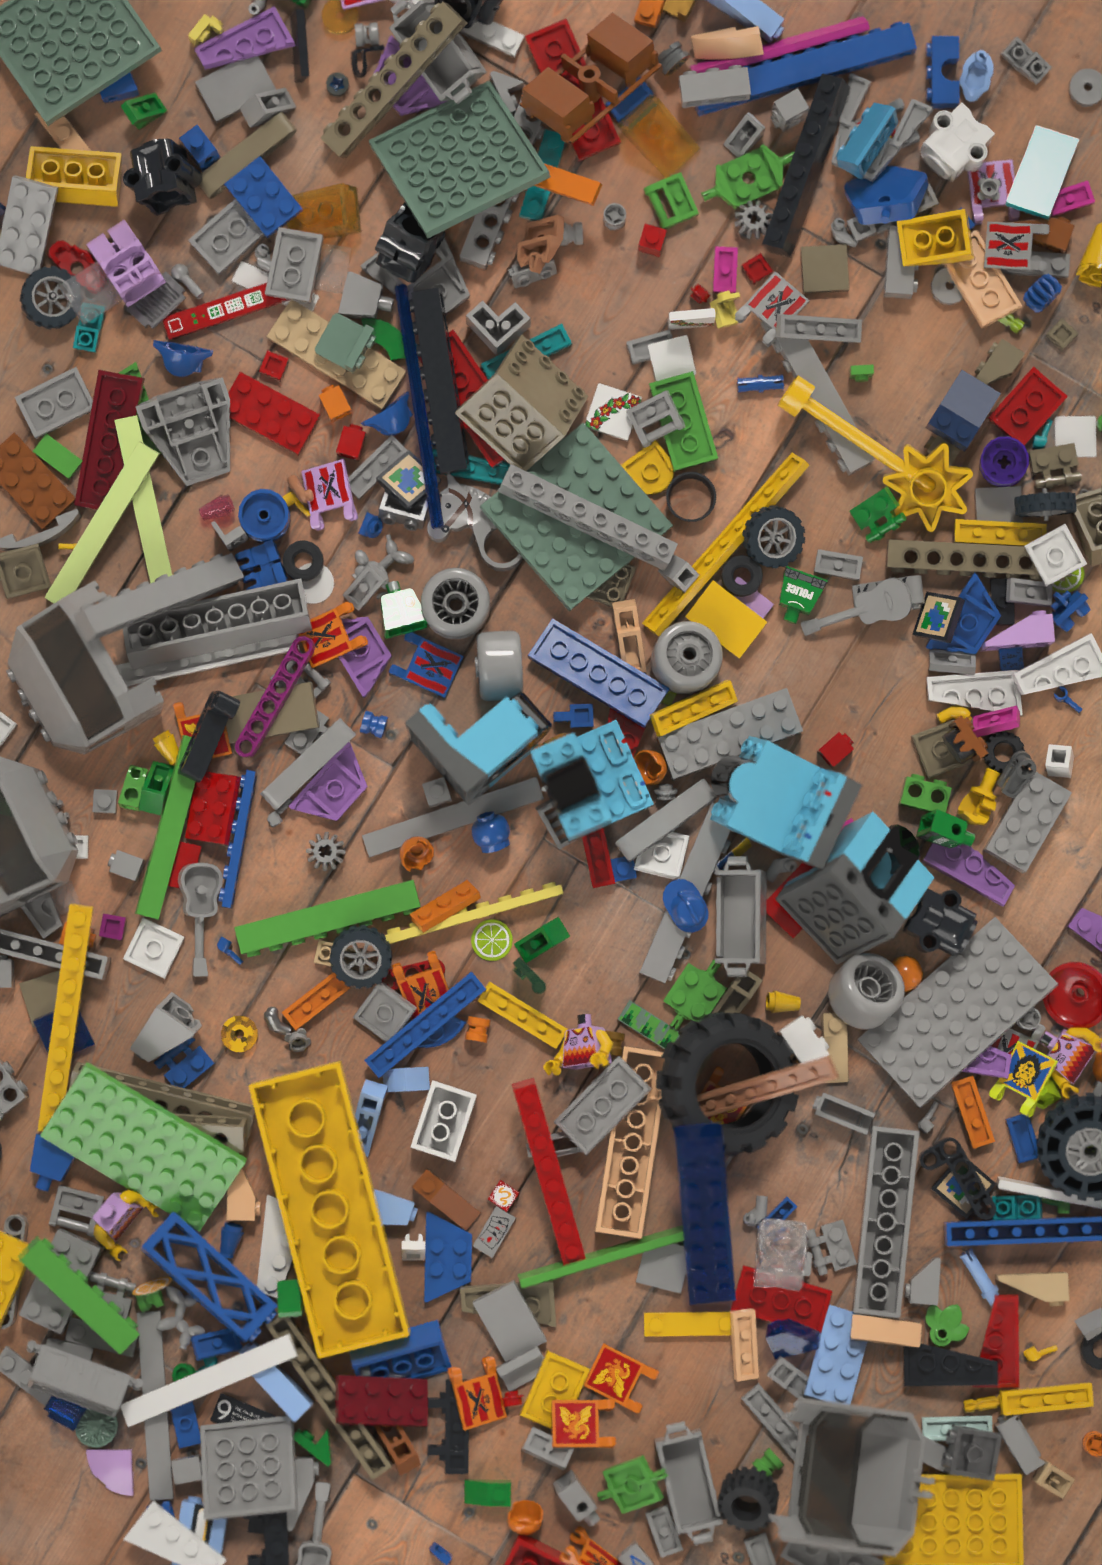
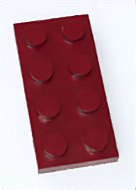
[336,1375,428,1427]

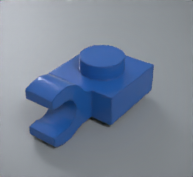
[553,704,594,728]

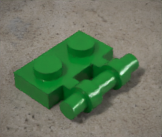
[849,486,907,543]

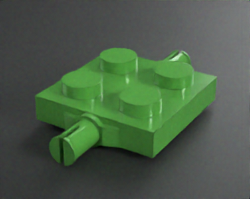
[663,960,727,1030]
[597,1455,668,1514]

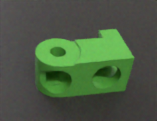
[118,765,149,812]

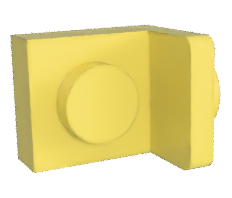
[188,14,224,46]

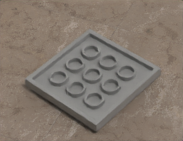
[200,1416,298,1521]

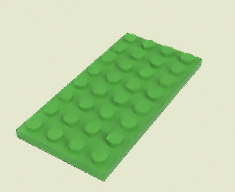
[40,1062,247,1232]

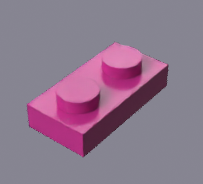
[1050,181,1095,217]
[713,246,738,294]
[973,705,1020,737]

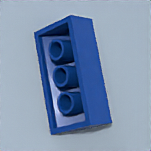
[349,1320,452,1379]

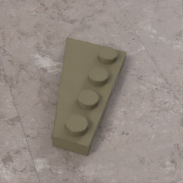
[460,1280,556,1327]

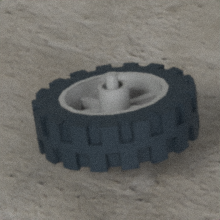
[20,266,83,329]
[1014,488,1077,521]
[742,505,805,568]
[330,925,392,989]

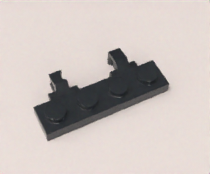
[427,1379,469,1474]
[245,1512,289,1565]

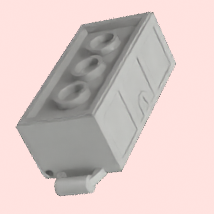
[389,0,487,104]
[715,856,767,977]
[26,1341,143,1418]
[655,1421,723,1545]

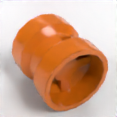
[465,1016,491,1043]
[1082,1431,1102,1457]

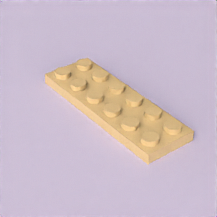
[267,300,407,410]

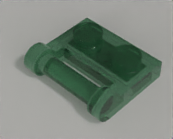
[513,957,546,994]

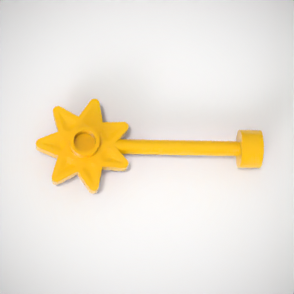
[777,375,973,532]

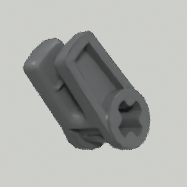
[997,751,1037,798]

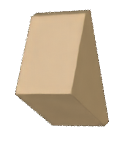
[1032,1459,1075,1499]

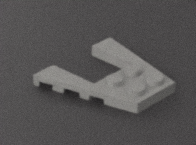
[832,73,933,182]
[360,237,470,315]

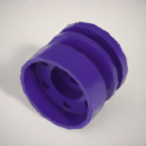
[980,436,1029,487]

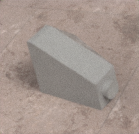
[130,992,202,1062]

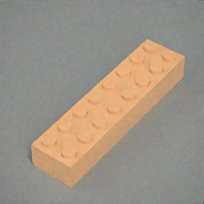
[595,1046,665,1239]

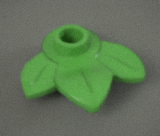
[925,1304,970,1347]

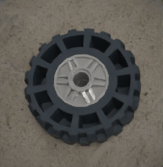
[1037,1093,1102,1201]

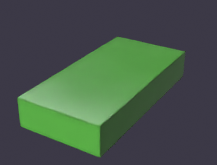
[33,433,82,480]

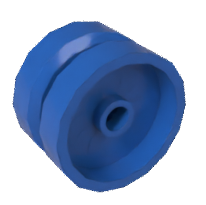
[238,489,291,543]

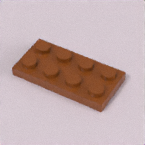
[0,432,75,531]

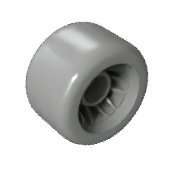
[421,568,490,639]
[651,621,723,695]
[475,630,523,701]
[828,953,905,1029]

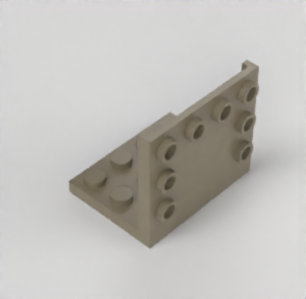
[455,335,588,471]

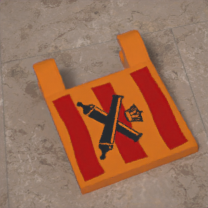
[298,602,368,668]
[392,950,449,1021]
[447,1356,507,1430]
[560,1526,623,1565]

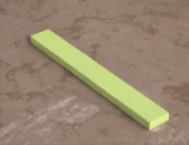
[114,415,172,583]
[44,442,160,603]

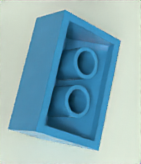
[836,102,898,180]

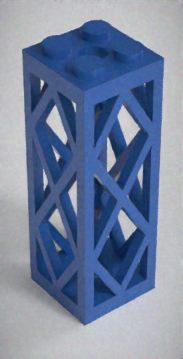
[141,1211,278,1344]

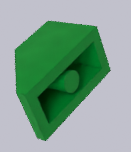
[139,761,174,816]
[514,917,570,963]
[464,1479,511,1507]

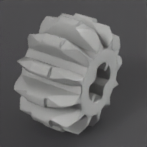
[734,200,772,239]
[306,832,346,871]

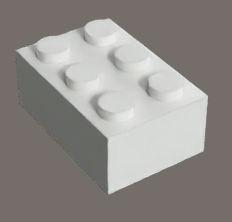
[411,1080,477,1162]

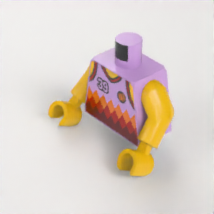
[543,1014,613,1076]
[1039,1028,1102,1100]
[92,1189,159,1261]

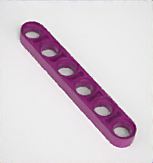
[235,636,315,757]

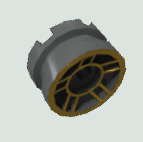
[658,41,690,76]

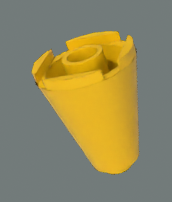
[1076,222,1102,288]

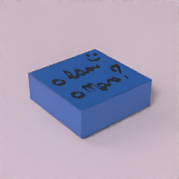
[998,647,1024,671]

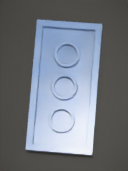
[804,1305,867,1404]

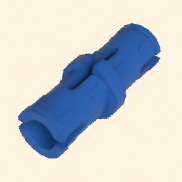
[737,375,784,393]

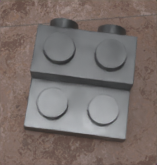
[378,489,434,531]
[942,1424,1002,1481]

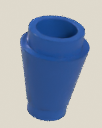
[220,1222,244,1258]

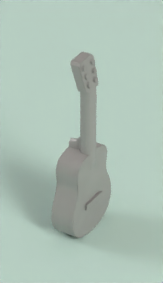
[801,578,912,636]
[178,863,223,977]
[296,1481,332,1565]

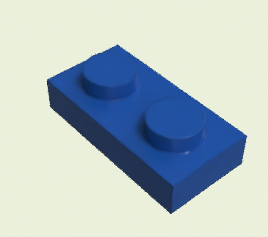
[191,1328,243,1361]

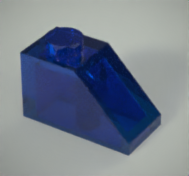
[765,1319,821,1360]

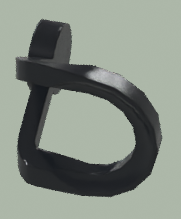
[351,45,385,78]

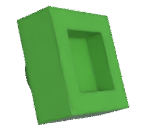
[849,364,874,382]

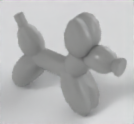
[351,534,414,589]
[156,1286,205,1350]

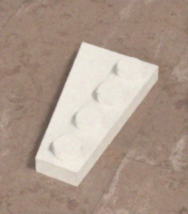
[1011,633,1102,695]
[926,670,1023,716]
[257,1194,293,1298]
[124,1501,227,1565]

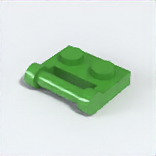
[643,172,699,230]

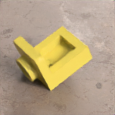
[710,291,740,329]

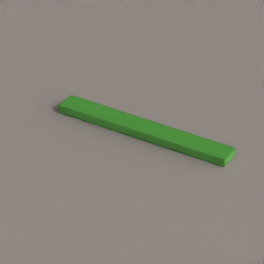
[135,735,196,920]
[517,1221,700,1288]

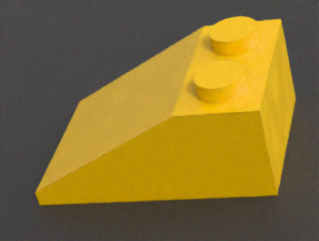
[897,209,974,267]

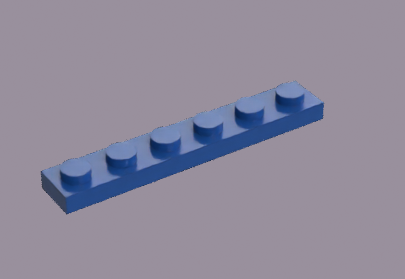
[219,770,257,909]
[364,971,487,1078]

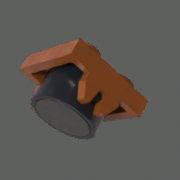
[942,715,988,764]

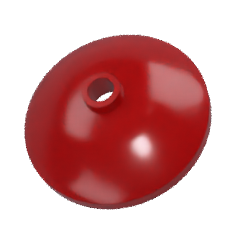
[1043,962,1102,1029]

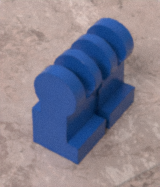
[234,539,288,590]

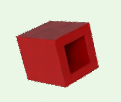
[638,223,667,257]
[336,424,367,461]
[817,732,854,768]

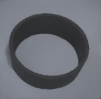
[666,472,716,522]

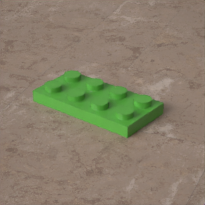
[649,371,718,472]

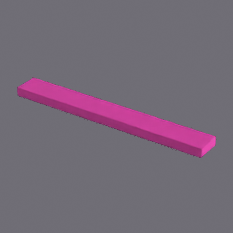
[690,16,870,73]

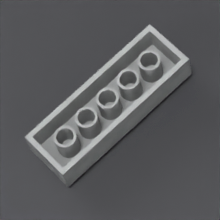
[657,688,803,781]

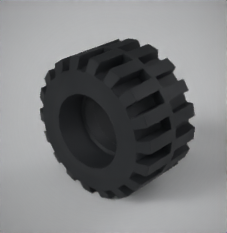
[718,1467,779,1532]

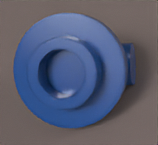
[358,512,383,538]

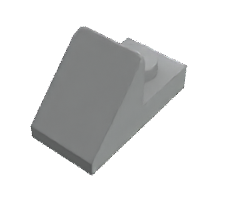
[490,71,524,117]

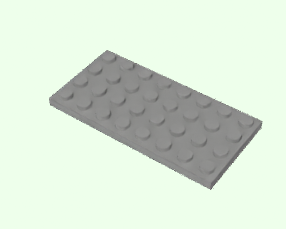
[858,917,1058,1109]

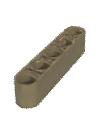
[199,112,297,199]

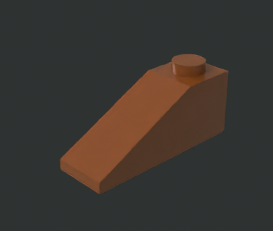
[1008,217,1075,254]
[412,1168,481,1230]
[372,1425,421,1476]

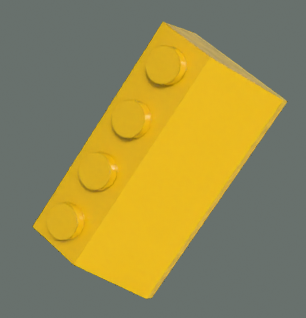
[26,146,122,207]

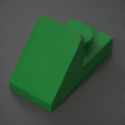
[121,92,167,130]
[277,1279,304,1318]
[294,1428,332,1467]

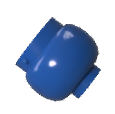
[471,811,510,853]

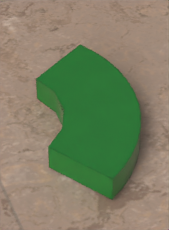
[361,318,413,361]

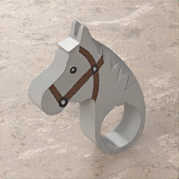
[427,474,523,571]

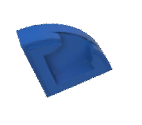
[429,1542,452,1565]

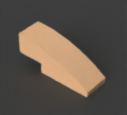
[691,26,764,59]
[612,599,646,673]
[850,1315,922,1348]

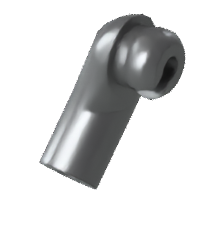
[264,1007,292,1036]

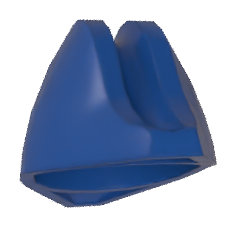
[153,340,213,377]
[361,391,413,436]

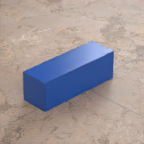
[756,1196,797,1237]

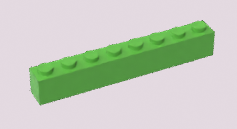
[234,880,421,958]

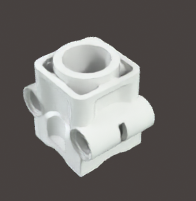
[920,102,995,182]

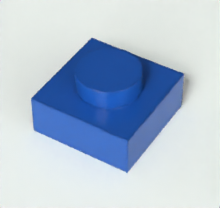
[610,857,637,882]

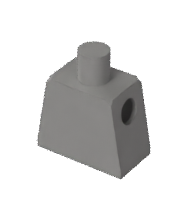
[338,271,394,319]
[553,1469,600,1527]

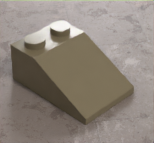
[1072,488,1102,567]

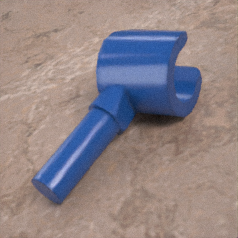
[1054,686,1082,713]
[217,937,243,966]

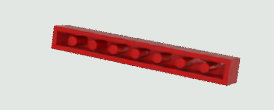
[511,1078,586,1265]

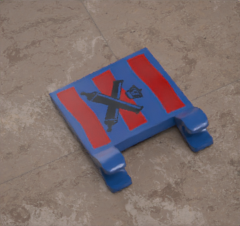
[389,632,464,698]

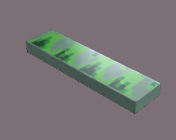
[617,1000,679,1050]

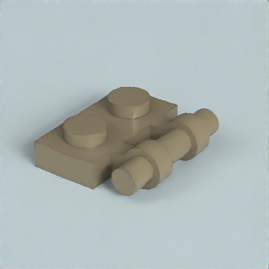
[1028,443,1082,489]

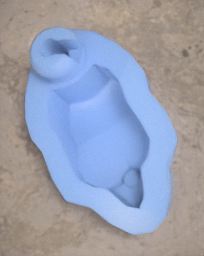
[959,50,993,102]

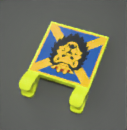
[989,1041,1058,1117]

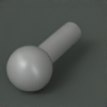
[171,264,204,299]

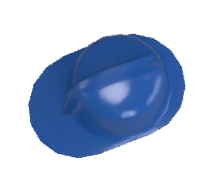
[663,879,709,933]

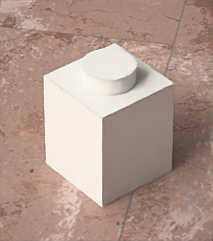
[1045,744,1074,778]

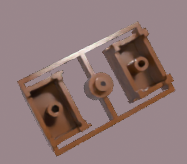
[519,12,662,144]

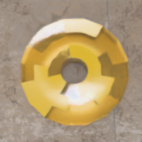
[221,1015,258,1052]

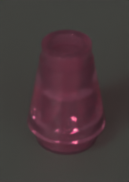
[199,494,235,521]

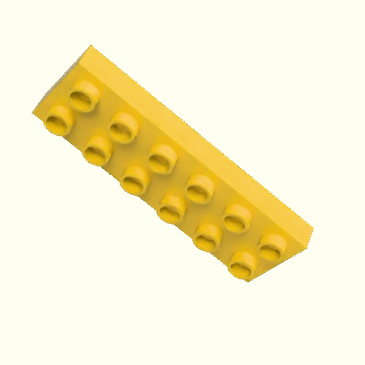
[248,1060,411,1359]

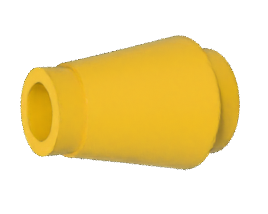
[152,730,179,765]
[765,990,801,1013]

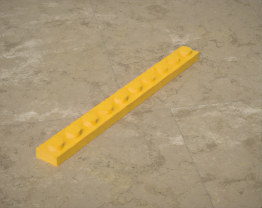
[642,453,810,637]
[37,903,94,1132]

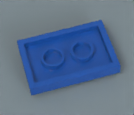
[224,156,303,238]

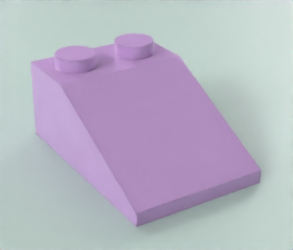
[980,611,1055,652]

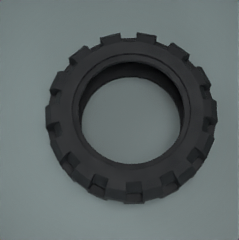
[656,1012,799,1156]

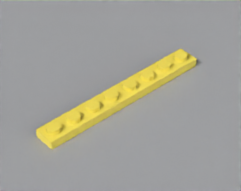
[385,882,563,944]

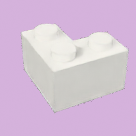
[777,1016,830,1064]

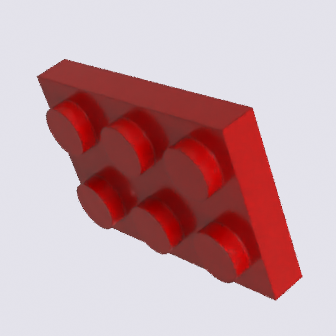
[988,366,1068,446]
[185,772,241,845]

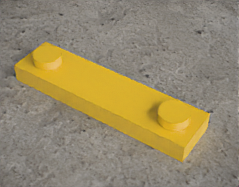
[953,519,1047,546]
[650,680,738,737]
[477,981,568,1049]
[644,1311,731,1337]
[999,1382,1094,1416]

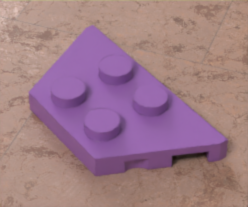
[374,35,447,116]
[339,617,392,698]
[288,742,368,821]

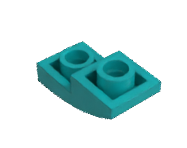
[73,302,106,352]
[992,1195,1043,1220]

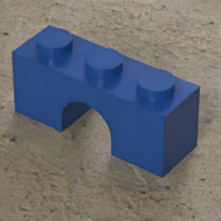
[926,36,960,109]

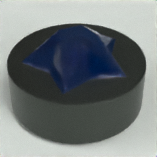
[326,72,349,97]

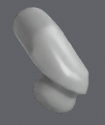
[249,0,266,15]
[831,218,857,248]
[255,244,271,272]
[767,857,797,883]
[743,1195,768,1226]

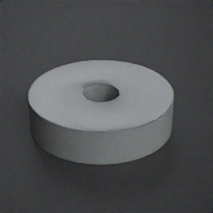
[1069,69,1102,107]
[931,268,963,305]

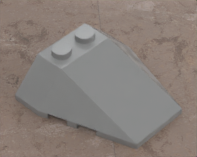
[135,377,230,486]

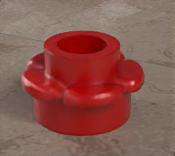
[690,283,711,304]
[501,1391,524,1407]

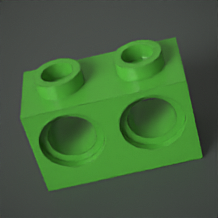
[898,774,952,812]

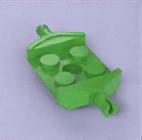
[701,144,794,209]

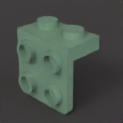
[315,313,377,374]

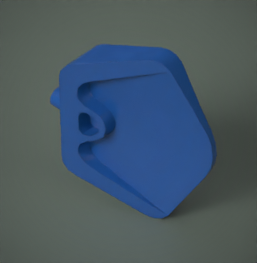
[844,166,929,225]

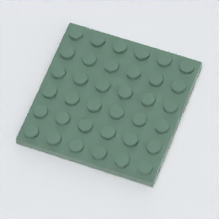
[0,0,162,126]
[368,80,550,238]
[480,422,673,612]

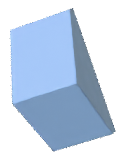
[383,1067,430,1092]

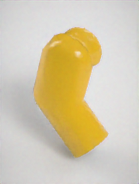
[936,705,972,724]

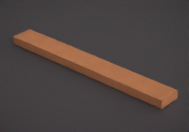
[696,1055,839,1117]

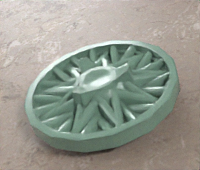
[74,1407,118,1448]

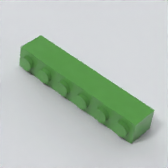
[17,1236,140,1355]

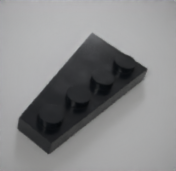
[903,1343,999,1386]

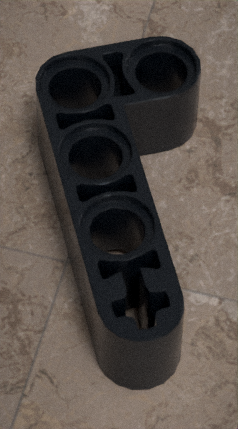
[178,690,240,783]
[918,1137,996,1220]

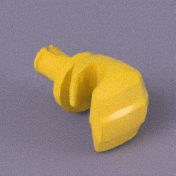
[957,768,1000,826]

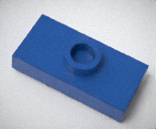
[171,1401,201,1448]

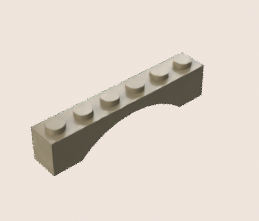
[925,339,1025,466]
[696,967,763,1081]

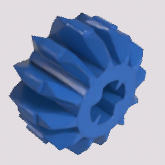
[1023,274,1062,312]

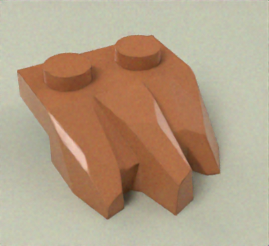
[517,215,564,274]

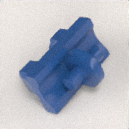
[1051,590,1091,632]

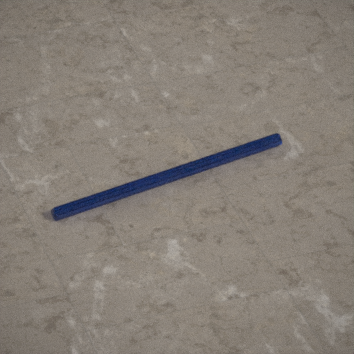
[395,284,444,529]

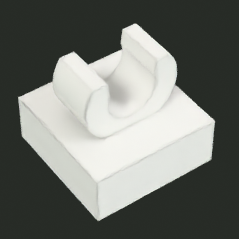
[402,1234,425,1261]

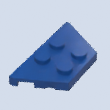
[925,573,1001,654]
[424,1212,472,1302]

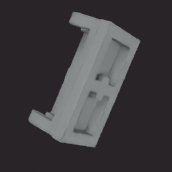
[521,1427,574,1470]

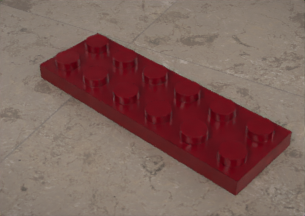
[74,370,145,510]

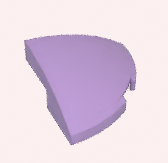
[86,1449,134,1496]

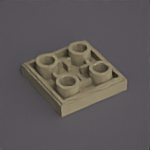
[587,564,636,608]

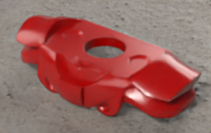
[48,240,107,295]

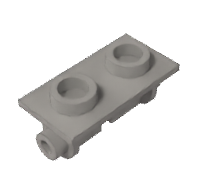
[508,258,557,289]

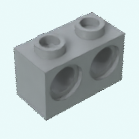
[770,88,809,132]
[0,1060,29,1114]

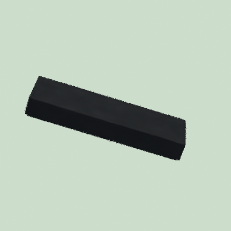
[290,9,309,83]

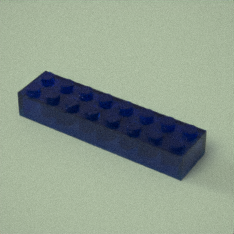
[673,1122,736,1305]

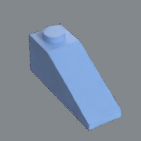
[355,1079,388,1157]

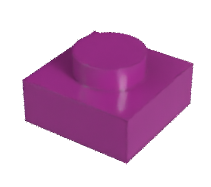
[99,913,127,940]

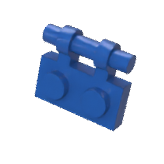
[154,1037,215,1088]

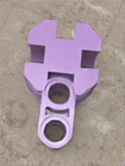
[86,220,166,307]

